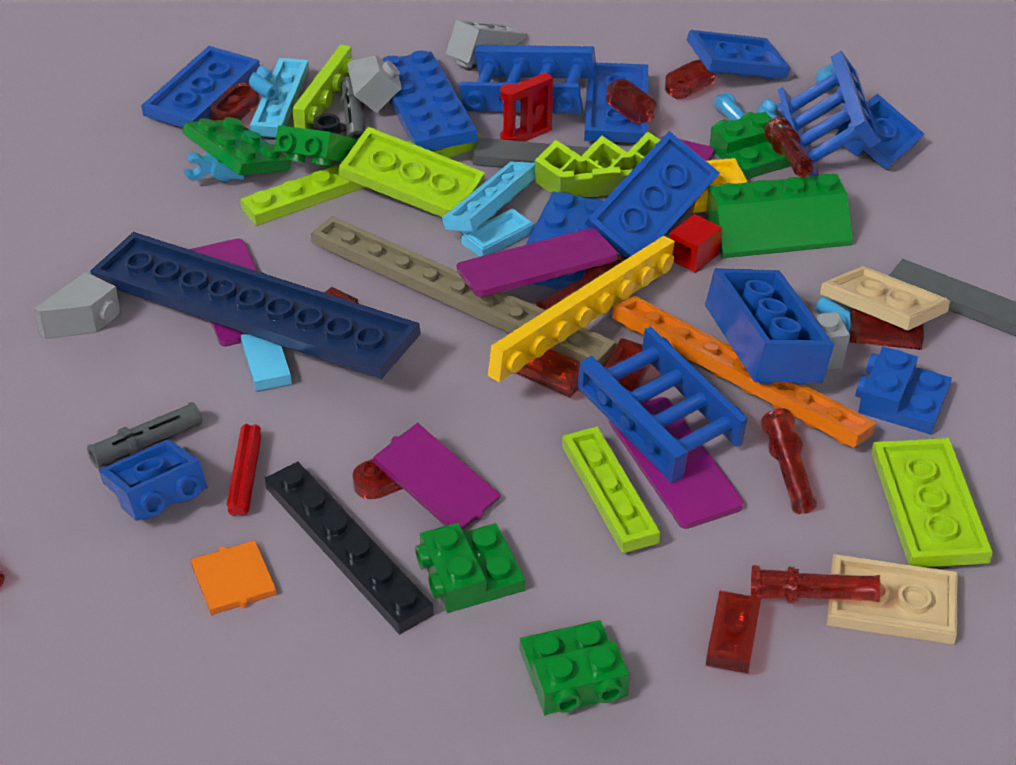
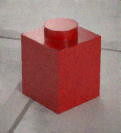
[670,214,722,273]

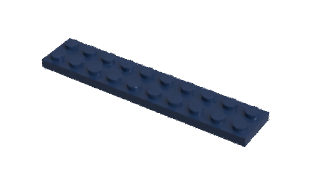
[90,232,421,379]

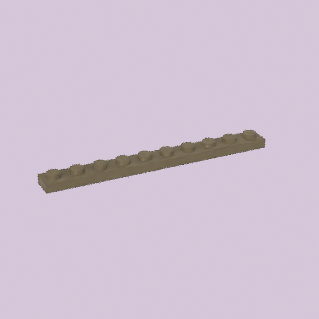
[311,216,616,366]

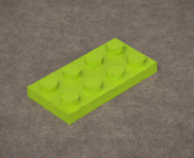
[339,126,485,217]
[871,438,993,567]

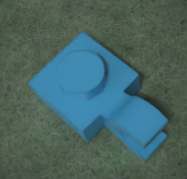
[184,152,245,182]

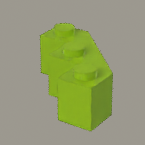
[535,132,660,198]

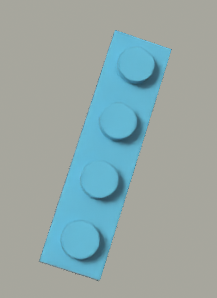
[250,58,309,138]
[442,161,535,234]

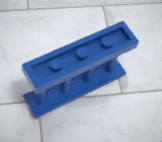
[459,45,597,113]
[778,51,881,177]
[577,326,747,483]

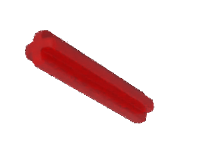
[227,423,262,516]

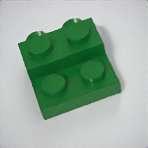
[709,112,796,179]
[274,125,358,167]
[415,523,525,613]
[519,620,629,716]

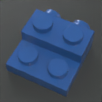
[835,94,924,170]
[855,346,952,435]
[99,439,208,521]

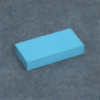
[461,208,534,257]
[240,334,292,391]

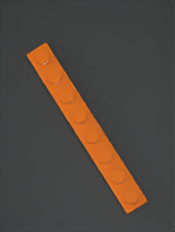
[612,296,877,448]

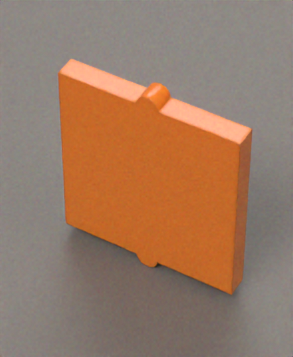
[190,540,277,615]

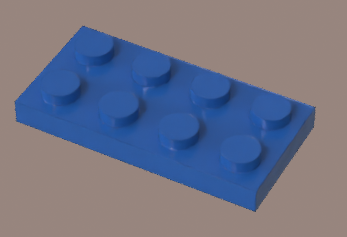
[141,46,260,128]
[584,62,648,144]
[585,131,720,259]
[526,191,604,293]

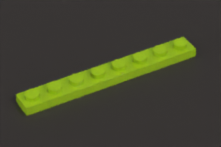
[240,132,482,226]

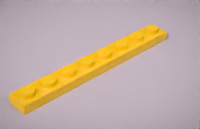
[488,236,675,382]

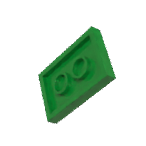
[182,117,292,175]

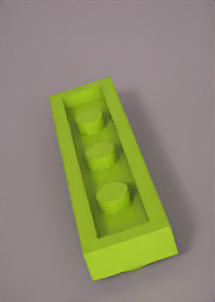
[293,44,355,129]
[562,426,660,554]

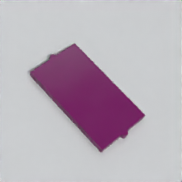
[372,422,500,530]

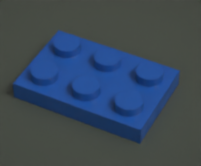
[687,30,791,79]

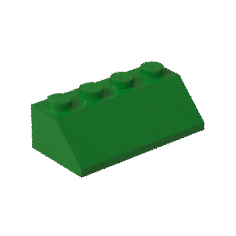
[706,174,853,259]

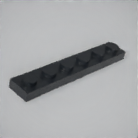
[265,461,434,635]

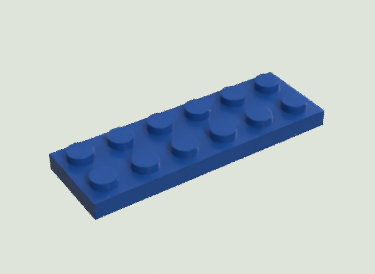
[382,50,478,150]

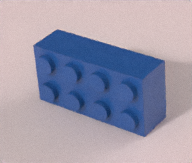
[705,268,834,385]

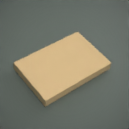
[820,266,950,330]
[826,554,957,645]

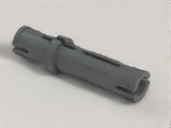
[340,76,365,140]
[87,402,202,469]

